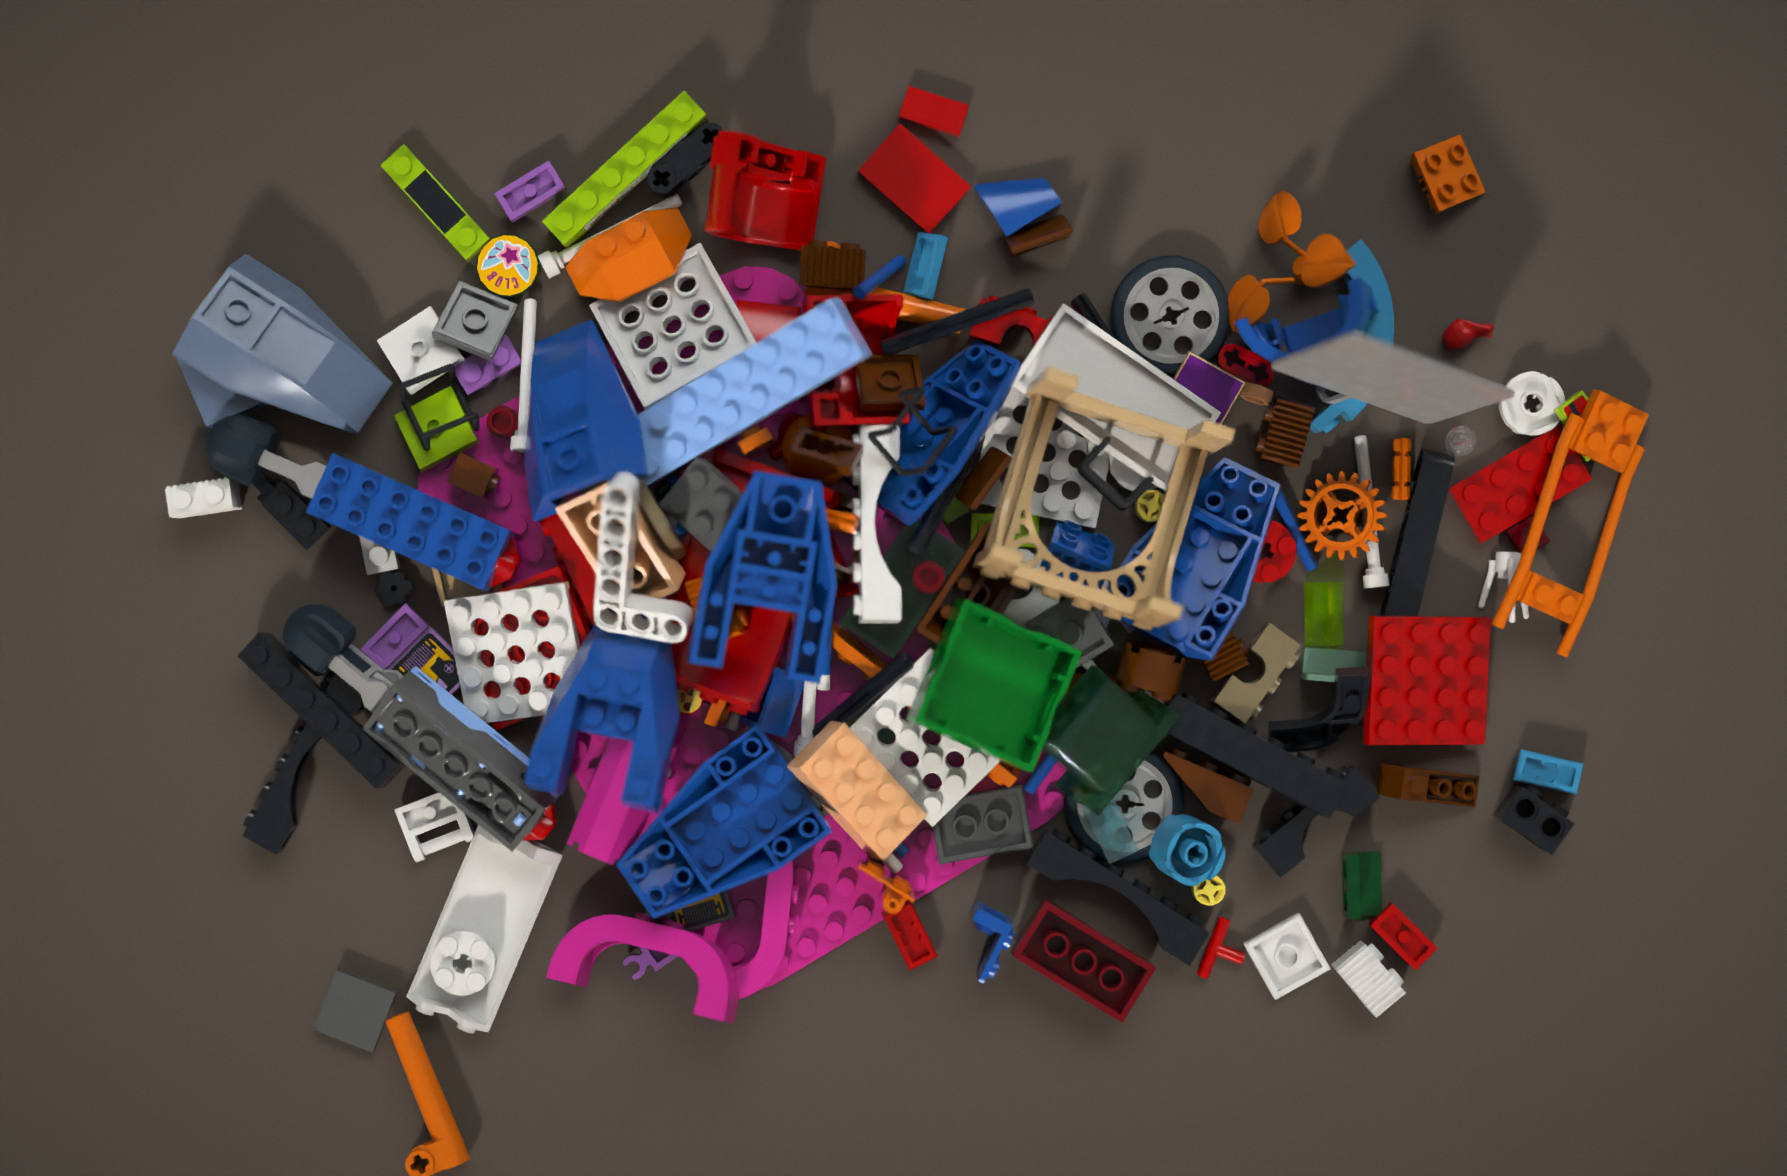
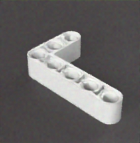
[594,472,694,642]

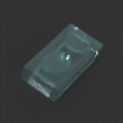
[1081,792,1138,864]

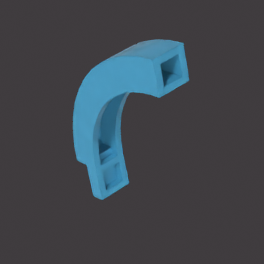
[1310,239,1394,434]

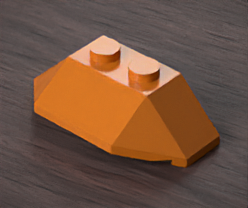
[565,208,693,303]

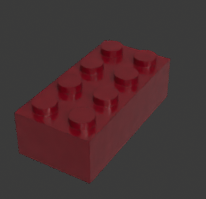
[1011,897,1156,1023]

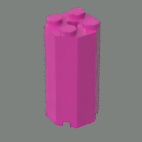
[567,738,678,864]

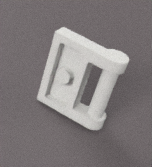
[394,792,475,862]

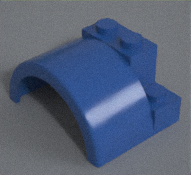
[1235,277,1379,383]

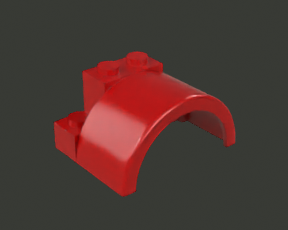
[704,131,826,251]
[799,294,910,429]

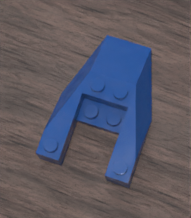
[687,471,837,684]
[524,608,680,813]

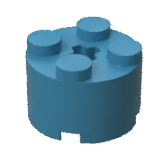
[1149,814,1226,886]

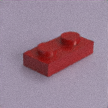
[1368,902,1438,971]

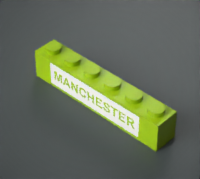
[542,91,708,248]

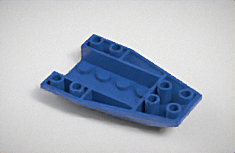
[524,319,649,522]
[842,339,1021,526]
[1107,457,1281,661]
[616,725,833,919]

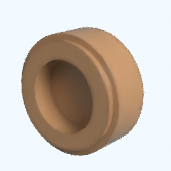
[1240,382,1274,405]

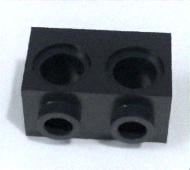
[1493,784,1574,855]

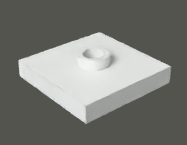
[377,306,465,395]

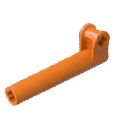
[804,241,965,334]
[385,1011,470,1176]

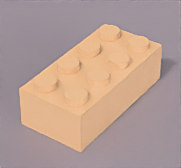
[555,479,686,598]
[787,721,927,861]

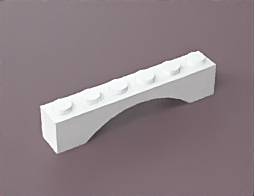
[852,425,901,623]

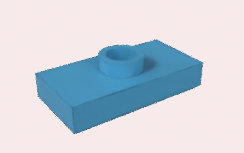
[903,232,948,300]
[1512,749,1584,795]

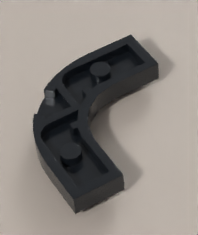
[1268,666,1370,752]

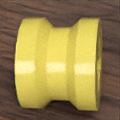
[1134,490,1165,522]
[1191,875,1225,906]

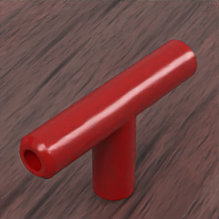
[1197,916,1245,979]

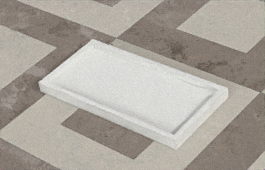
[1012,303,1221,492]

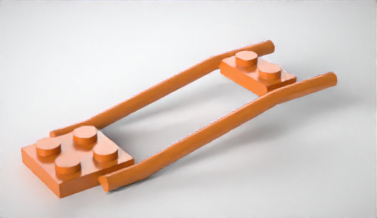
[1491,389,1649,658]

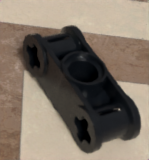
[647,122,723,197]

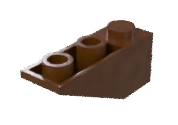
[1160,747,1254,824]
[1377,763,1480,807]

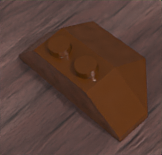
[916,521,1019,644]

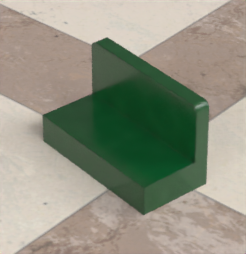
[1341,851,1382,919]

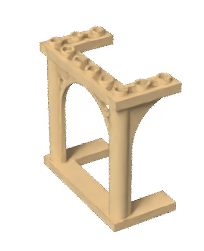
[973,366,1235,630]

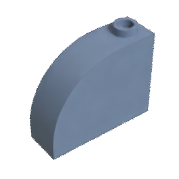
[176,357,270,428]

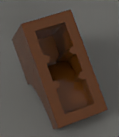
[790,427,863,483]

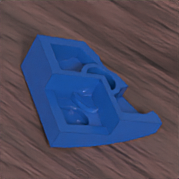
[974,178,1062,237]

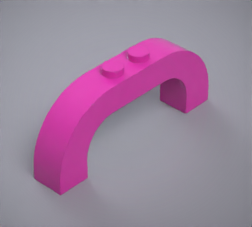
[733,859,799,1000]
[546,913,739,1024]

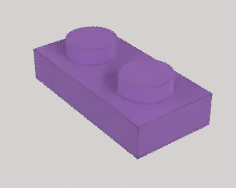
[494,160,567,223]
[455,335,521,396]
[361,603,430,669]

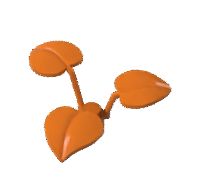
[1228,191,1356,333]

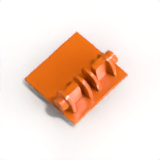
[1410,134,1486,214]
[858,858,915,914]

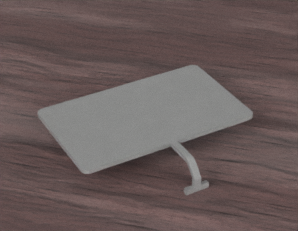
[1271,332,1514,424]

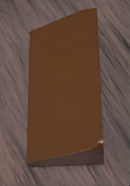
[1004,215,1073,257]
[955,447,1012,511]

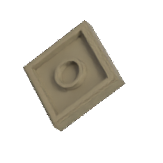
[638,480,687,560]

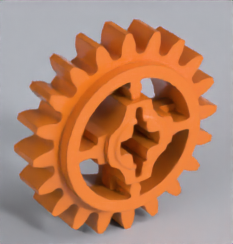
[1297,471,1388,560]

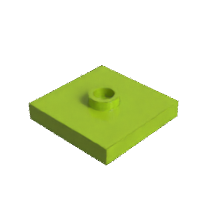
[394,386,479,472]

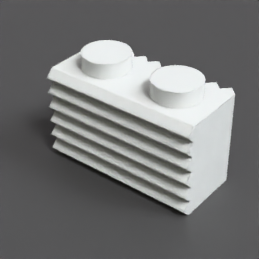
[165,477,242,519]
[1331,941,1406,1018]

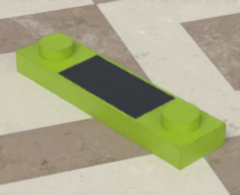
[380,144,491,261]

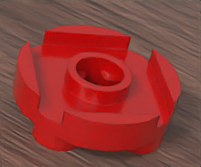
[1253,520,1297,583]

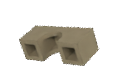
[1210,622,1301,723]

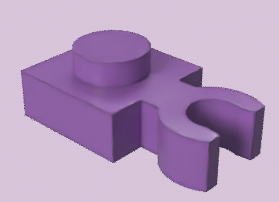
[623,947,678,980]

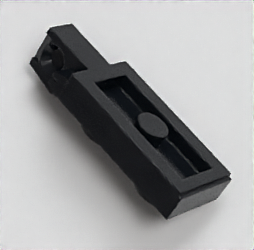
[253,473,331,550]

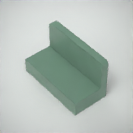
[1300,647,1367,682]

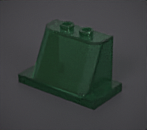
[1042,665,1180,816]

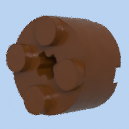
[1115,640,1187,701]

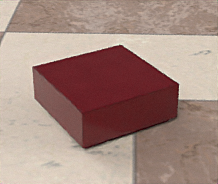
[1504,515,1550,553]

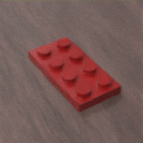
[1448,424,1592,543]

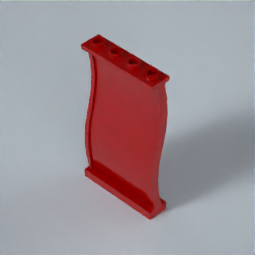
[665,447,842,716]

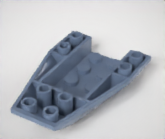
[173,254,393,435]

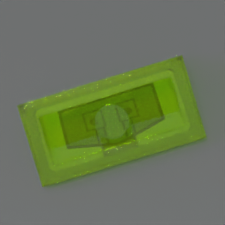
[1304,582,1344,646]

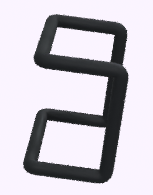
[399,364,480,451]
[868,387,957,476]
[1077,436,1154,511]

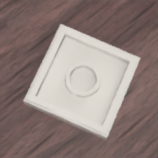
[1243,912,1331,1000]

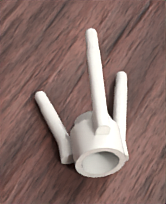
[1478,552,1529,623]

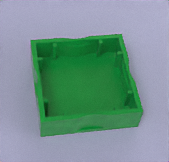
[906,599,1083,772]

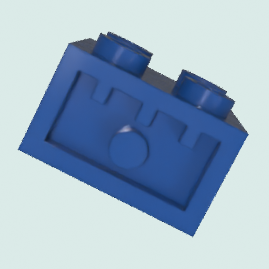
[1039,520,1116,590]
[970,901,1015,984]

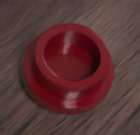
[487,405,518,438]
[912,561,945,593]

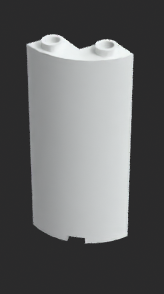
[406,824,563,1034]

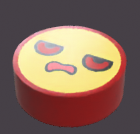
[677,688,704,715]

